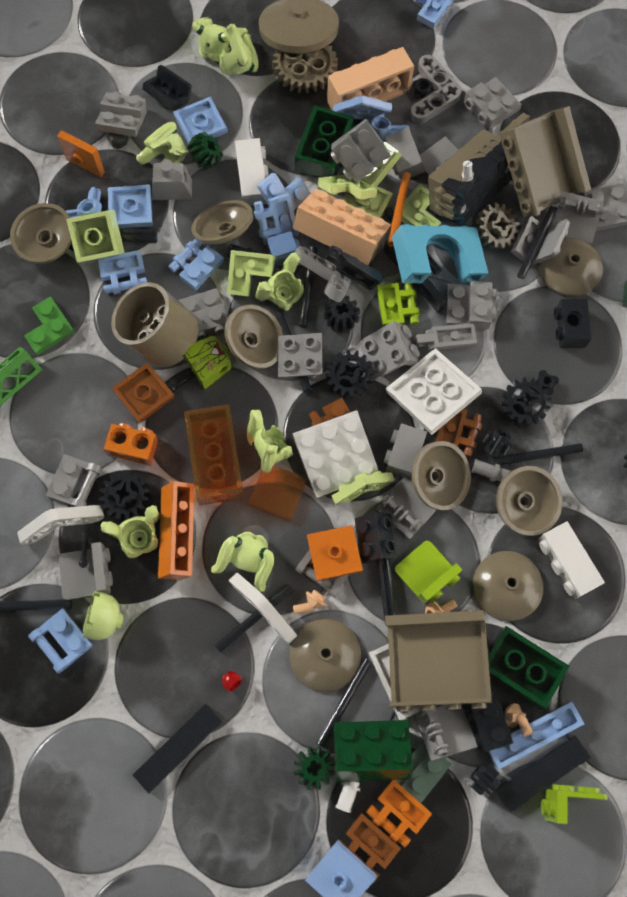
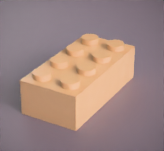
[327,47,414,111]
[292,189,391,265]

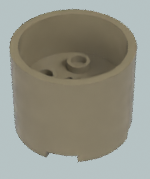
[111,282,199,367]

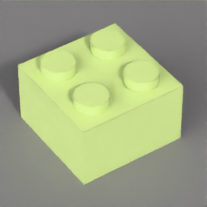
[66,210,125,263]

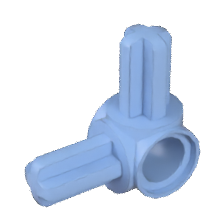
[370,114,410,143]
[66,187,102,218]

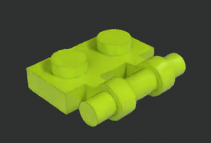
[376,283,420,328]

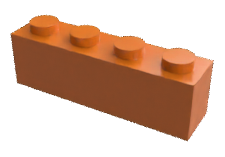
[158,481,195,581]

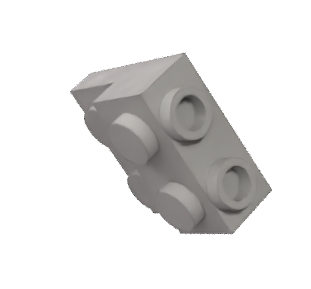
[464,77,522,130]
[95,91,147,137]
[331,119,391,183]
[446,281,497,329]
[178,288,228,342]

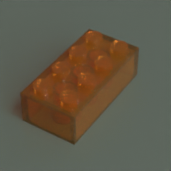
[184,404,244,506]

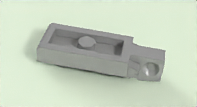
[415,323,478,350]

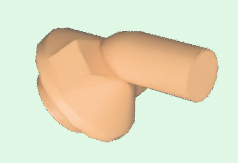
[293,590,327,615]
[425,598,458,613]
[504,703,533,737]

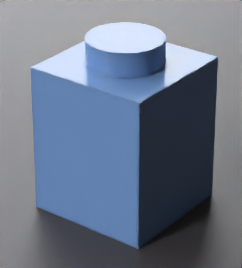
[266,231,300,266]

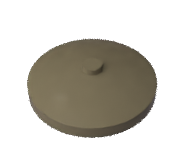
[259,0,339,53]

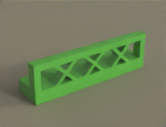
[0,347,43,406]

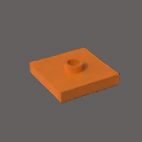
[57,131,105,177]
[307,525,363,582]

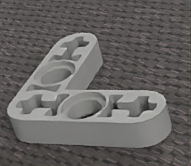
[410,55,461,124]
[294,246,351,302]

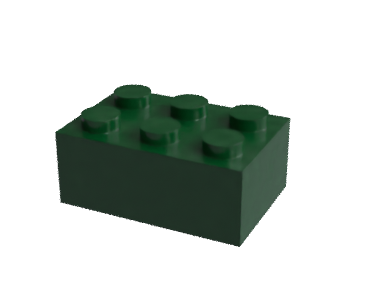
[295,105,354,178]
[488,626,570,710]
[334,720,413,782]

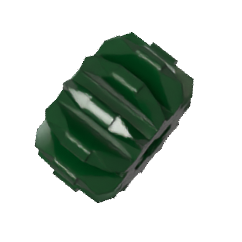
[187,131,223,170]
[294,746,335,790]

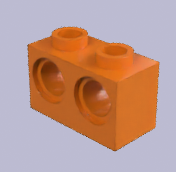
[104,423,158,466]

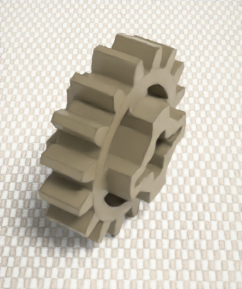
[475,203,520,251]

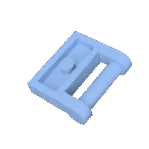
[28,608,93,674]

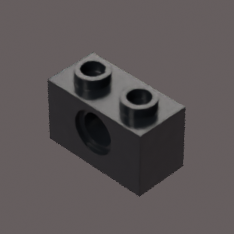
[554,299,591,348]

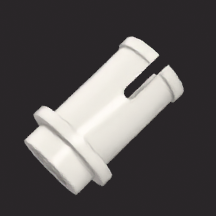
[336,781,360,813]

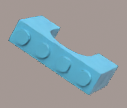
[392,224,488,283]

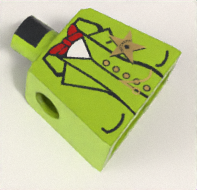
[183,336,232,390]

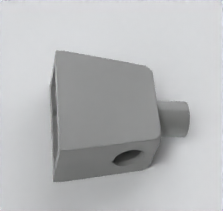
[152,160,192,200]

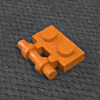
[366,780,432,848]

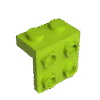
[395,541,462,604]
[541,784,608,824]

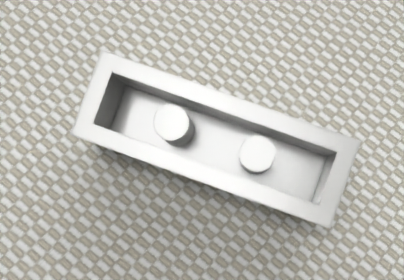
[235,138,269,206]
[538,521,605,599]

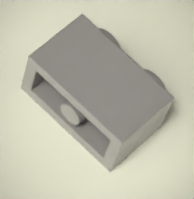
[385,127,426,179]
[384,423,427,479]

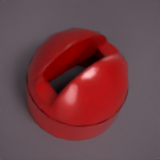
[222,671,243,693]

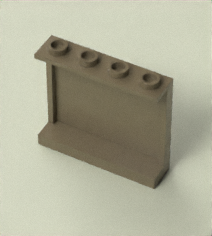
[499,106,591,217]
[385,610,492,712]

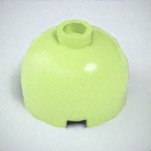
[82,591,124,640]

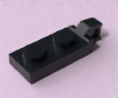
[325,245,384,290]

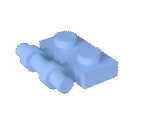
[254,193,299,245]
[168,239,224,291]
[98,250,147,295]

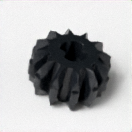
[323,295,361,333]

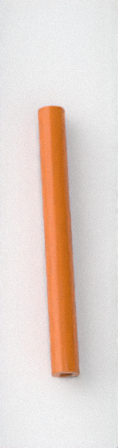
[387,172,411,247]

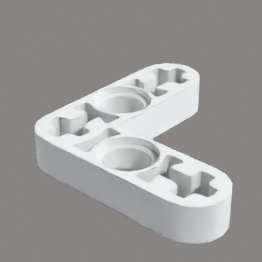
[17,505,104,545]
[228,573,297,644]

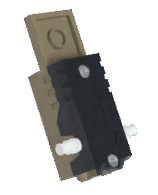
[428,113,530,226]

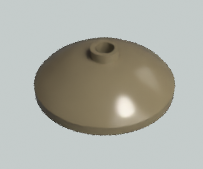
[191,200,254,245]
[10,203,72,264]
[538,238,603,297]
[225,304,283,369]
[412,441,471,510]
[496,466,562,536]
[473,551,543,621]
[290,619,361,692]

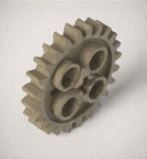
[272,45,338,93]

